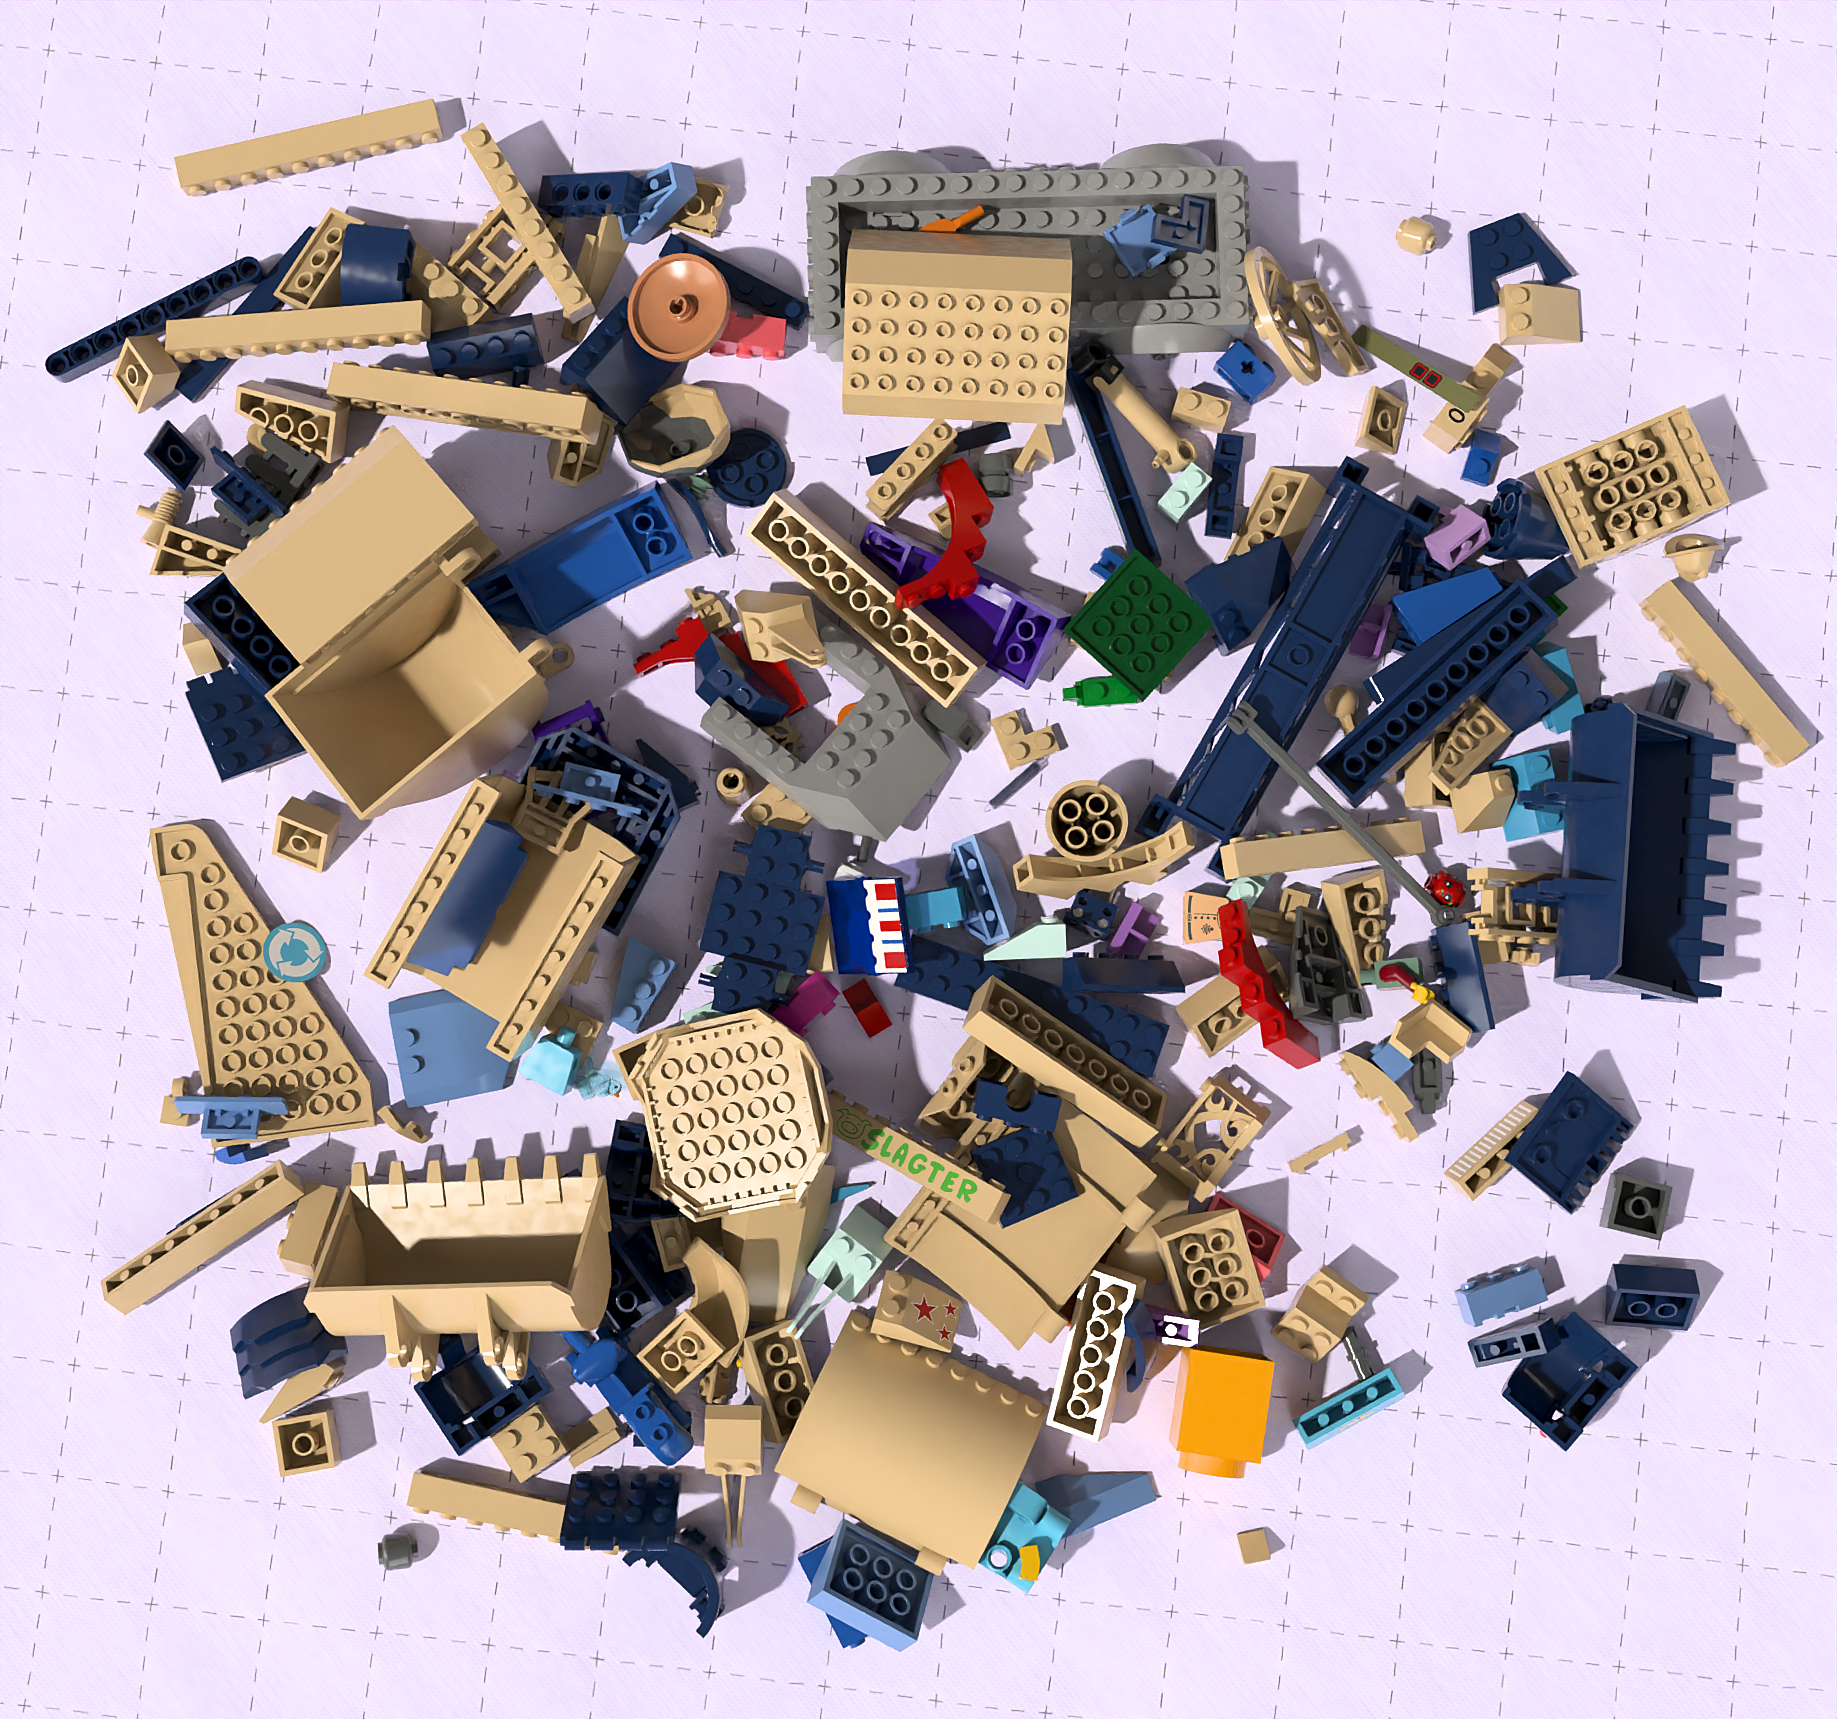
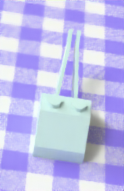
[786,1204,893,1340]

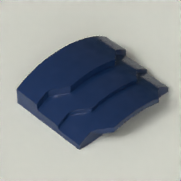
[230,1286,348,1400]

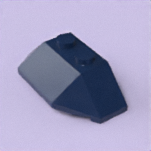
[694,633,792,727]

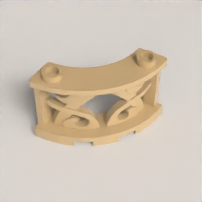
[1150,1072,1272,1203]

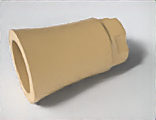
[716,767,753,806]

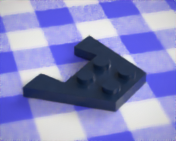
[1467,213,1573,316]

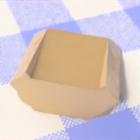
[665,176,728,239]

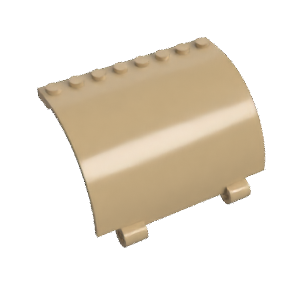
[883,1067,1157,1351]
[774,1309,1049,1576]

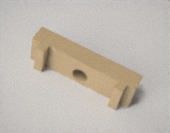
[1286,1132,1351,1175]

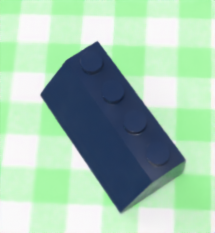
[426,313,545,380]
[1428,921,1496,1033]
[1062,952,1185,994]

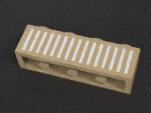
[1443,1100,1539,1201]

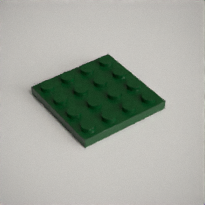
[1062,548,1212,702]

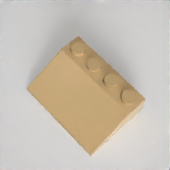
[1151,1208,1266,1331]

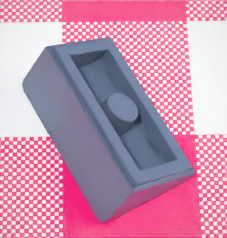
[1645,672,1691,721]

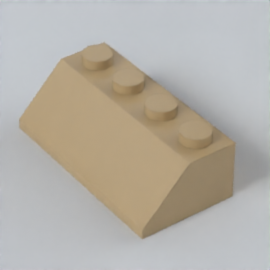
[273,207,367,310]
[406,239,495,332]
[1224,466,1327,561]
[1175,945,1289,1058]
[738,1318,814,1444]

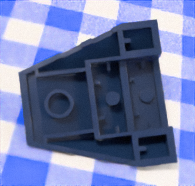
[1184,536,1297,657]
[605,1119,686,1223]

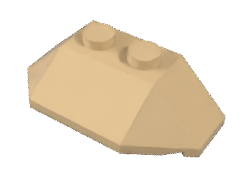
[547,384,616,488]

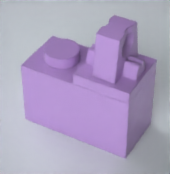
[1424,504,1491,571]

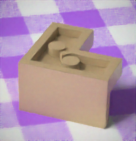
[1389,997,1472,1064]

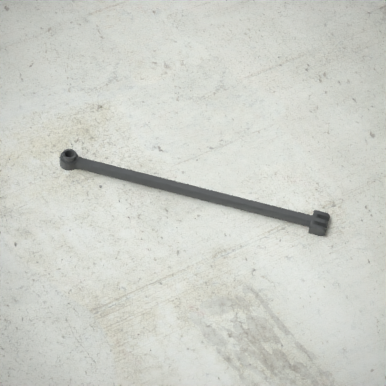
[1226,701,1455,927]

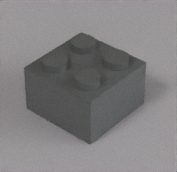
[1599,1173,1673,1241]

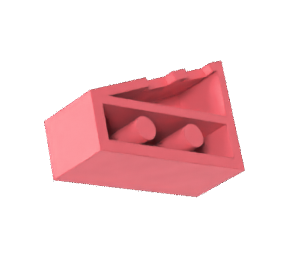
[707,310,787,361]

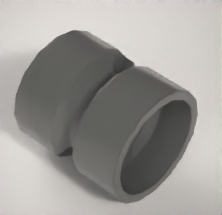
[979,453,1013,498]

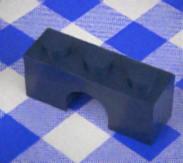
[971,1076,1062,1134]

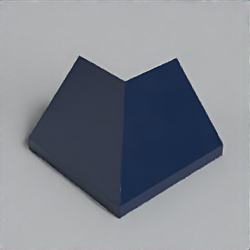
[143,420,206,493]

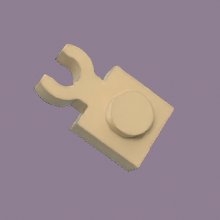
[1506,947,1541,967]

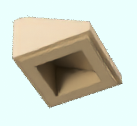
[928,502,951,541]
[1236,1529,1271,1565]

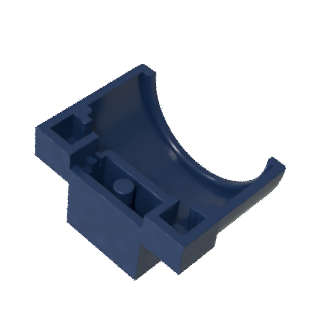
[1501,1312,1638,1452]
[413,1345,554,1457]
[622,1524,728,1638]

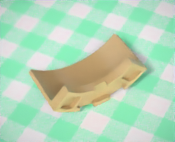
[1100,1159,1190,1284]
[679,1236,749,1368]

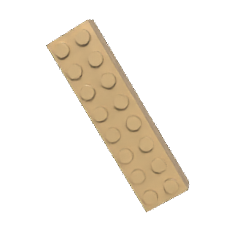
[962,975,1168,1149]

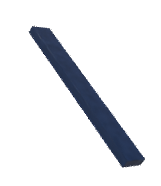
[175,226,315,404]

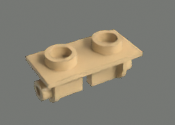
[699,1359,732,1404]

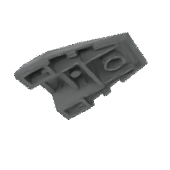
[1288,905,1366,1026]

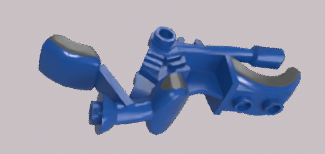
[552,1325,694,1466]

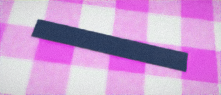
[865,422,1011,476]

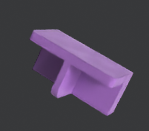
[1348,603,1393,661]
[1106,902,1160,959]

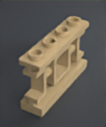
[446,204,567,313]
[866,419,958,525]
[1467,867,1560,945]

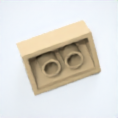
[1403,726,1454,809]

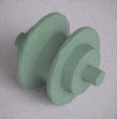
[685,472,714,501]

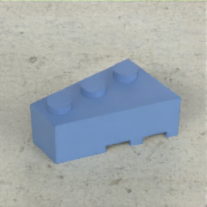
[618,162,698,245]

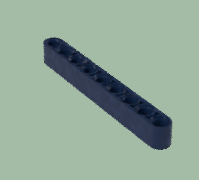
[45,256,267,383]
[1362,555,1578,705]

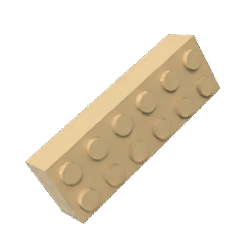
[1046,1262,1147,1443]

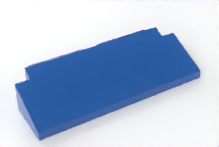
[406,818,529,976]

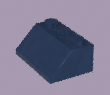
[1605,1263,1701,1331]

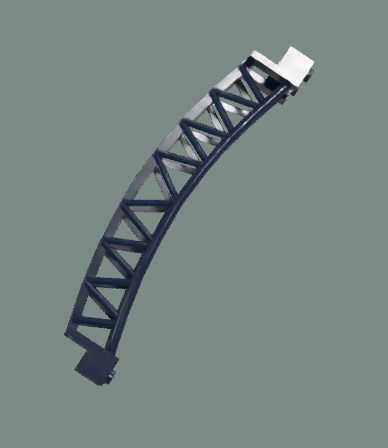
[1133,455,1441,884]

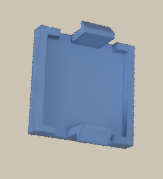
[1103,203,1177,279]

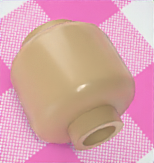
[1395,216,1437,256]

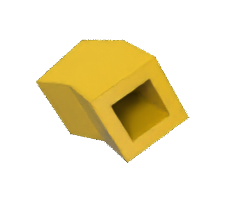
[1019,1545,1040,1582]

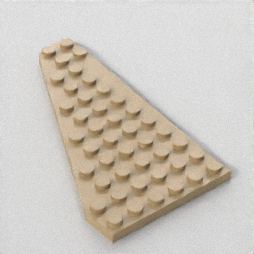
[149,824,377,1148]

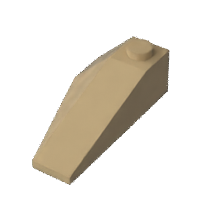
[1320,869,1388,988]

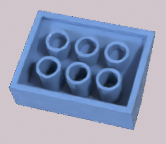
[807,1518,934,1652]

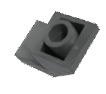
[921,697,984,753]

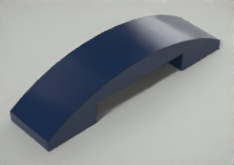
[1204,433,1244,540]
[1124,1298,1158,1393]

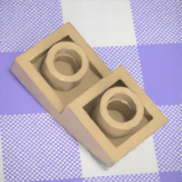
[807,913,835,975]

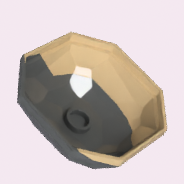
[614,383,730,479]

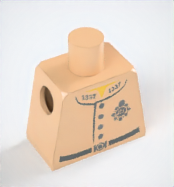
[1183,892,1229,945]

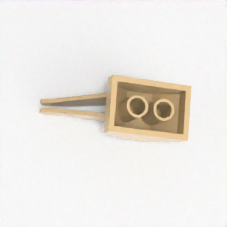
[734,589,827,668]
[704,1405,765,1547]

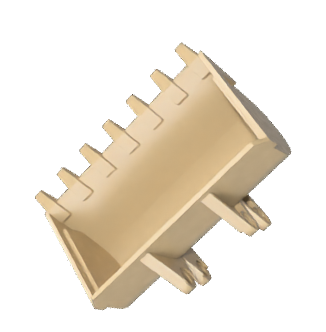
[304,1153,612,1382]

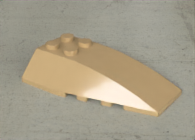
[721,1164,836,1324]

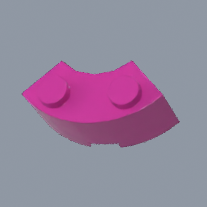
[771,970,840,1038]

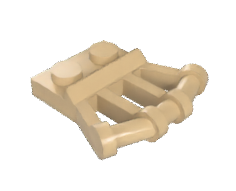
[511,767,595,856]

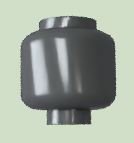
[377,1532,418,1571]

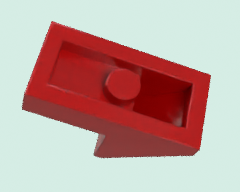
[842,978,893,1039]

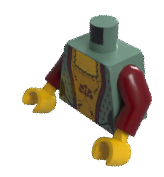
[1360,957,1435,1004]

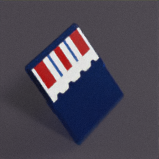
[826,876,915,976]

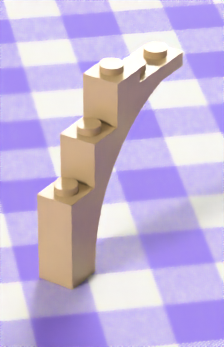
[1012,821,1195,900]

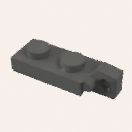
[1412,1048,1443,1114]

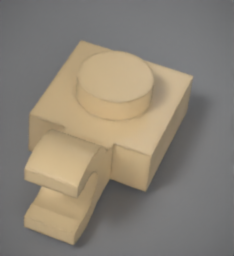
[160,1078,191,1127]

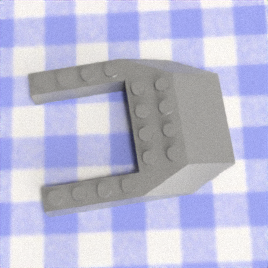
[700,607,952,842]

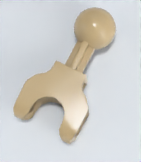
[1324,684,1396,784]

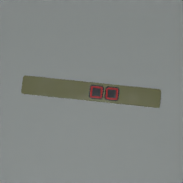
[1351,325,1481,413]

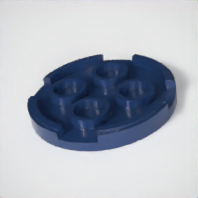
[707,428,787,509]

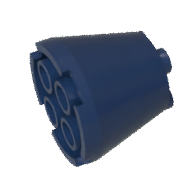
[1482,478,1569,560]

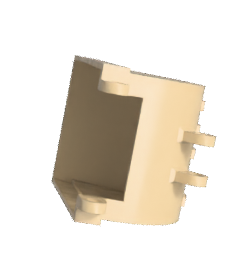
[264,548,553,821]

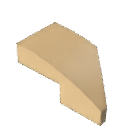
[684,588,733,635]
[377,1105,429,1144]

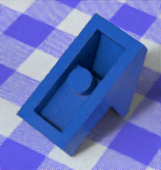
[1460,428,1502,487]

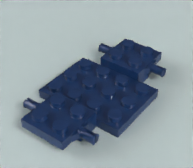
[698,824,826,1015]

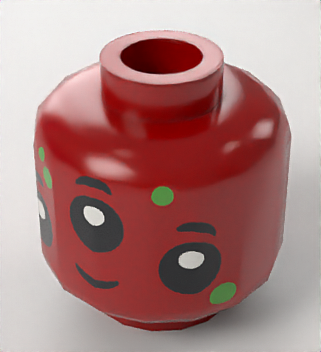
[1424,870,1467,908]

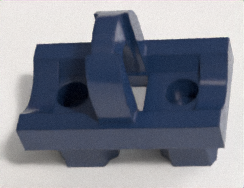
[1388,542,1429,593]

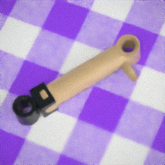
[1070,339,1197,474]

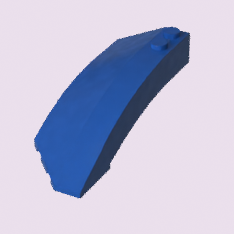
[466,480,693,636]

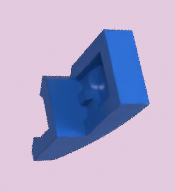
[214,1144,269,1165]

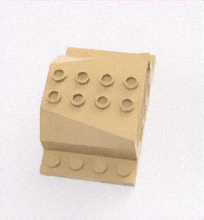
[1534,405,1731,569]

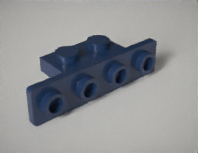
[210,446,289,527]

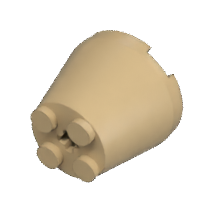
[1045,780,1128,863]

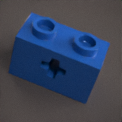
[1213,340,1277,405]

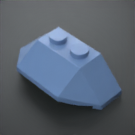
[945,834,1017,946]

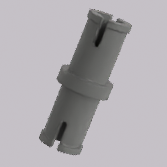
[1341,1326,1375,1383]

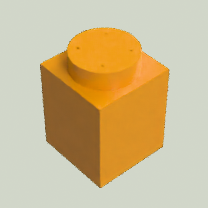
[1169,1344,1275,1479]

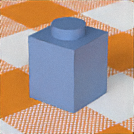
[1367,1040,1414,1082]

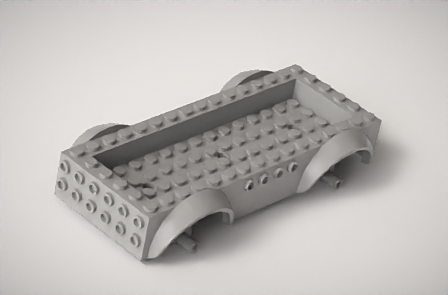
[806,143,1253,362]

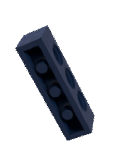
[537,172,644,218]

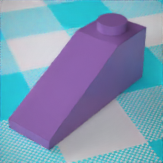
[1144,1304,1200,1348]

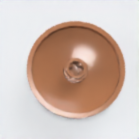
[628,253,731,362]

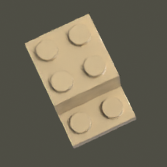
[1270,1264,1369,1365]

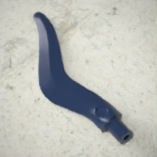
[663,478,728,558]

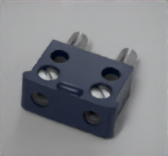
[1062,888,1120,941]

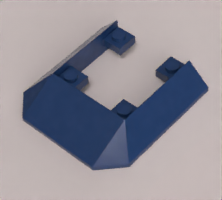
[517,727,681,937]

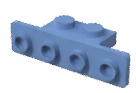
[531,762,642,818]
[174,1094,289,1139]

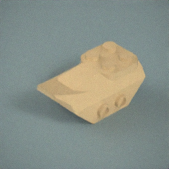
[913,1035,1017,1142]

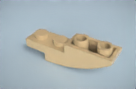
[1338,1051,1419,1142]

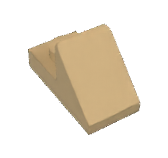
[1465,344,1514,396]
[1013,424,1055,477]

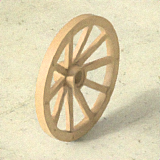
[1244,246,1321,386]

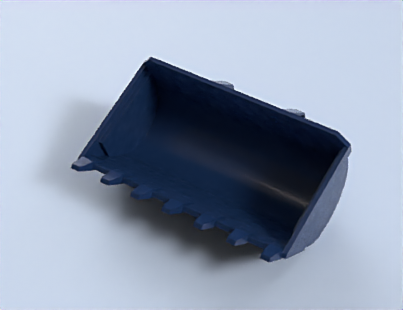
[1510,702,1736,1004]

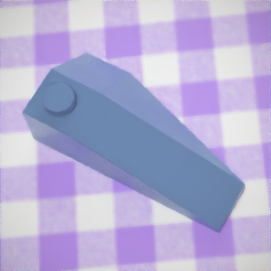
[1034,1473,1156,1539]

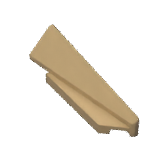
[561,214,629,342]

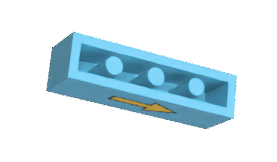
[1292,1367,1405,1450]

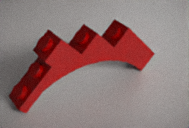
[894,458,994,611]
[633,617,809,718]
[1218,898,1321,1070]

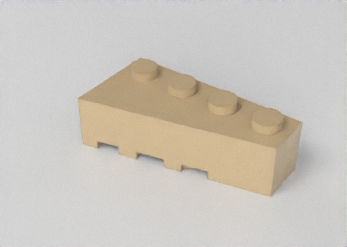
[234,380,350,464]

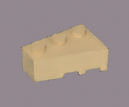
[149,524,244,577]
[277,1180,341,1278]

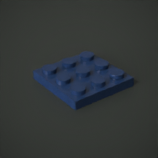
[970,1127,1079,1229]

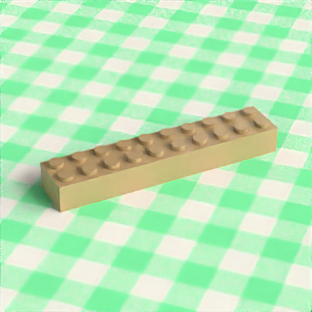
[326,360,603,445]
[744,488,987,708]

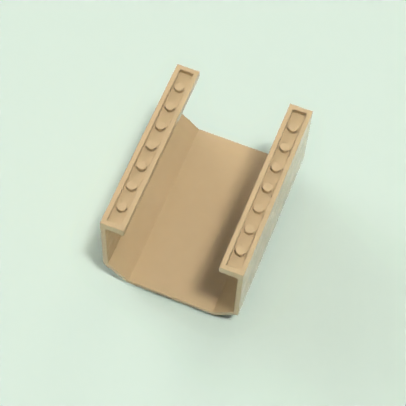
[842,229,1072,425]
[222,425,502,669]
[363,774,641,1062]

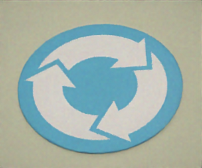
[263,923,326,982]

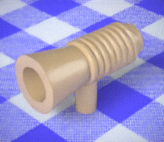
[136,489,183,550]

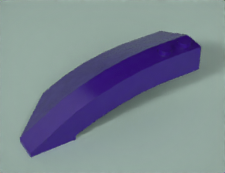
[859,521,1072,690]

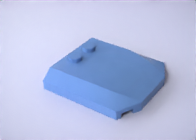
[388,990,511,1109]

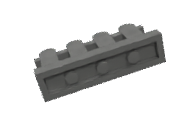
[214,433,325,541]

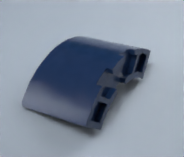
[340,223,416,306]

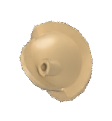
[1663,534,1724,582]

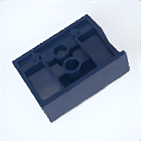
[559,296,683,427]

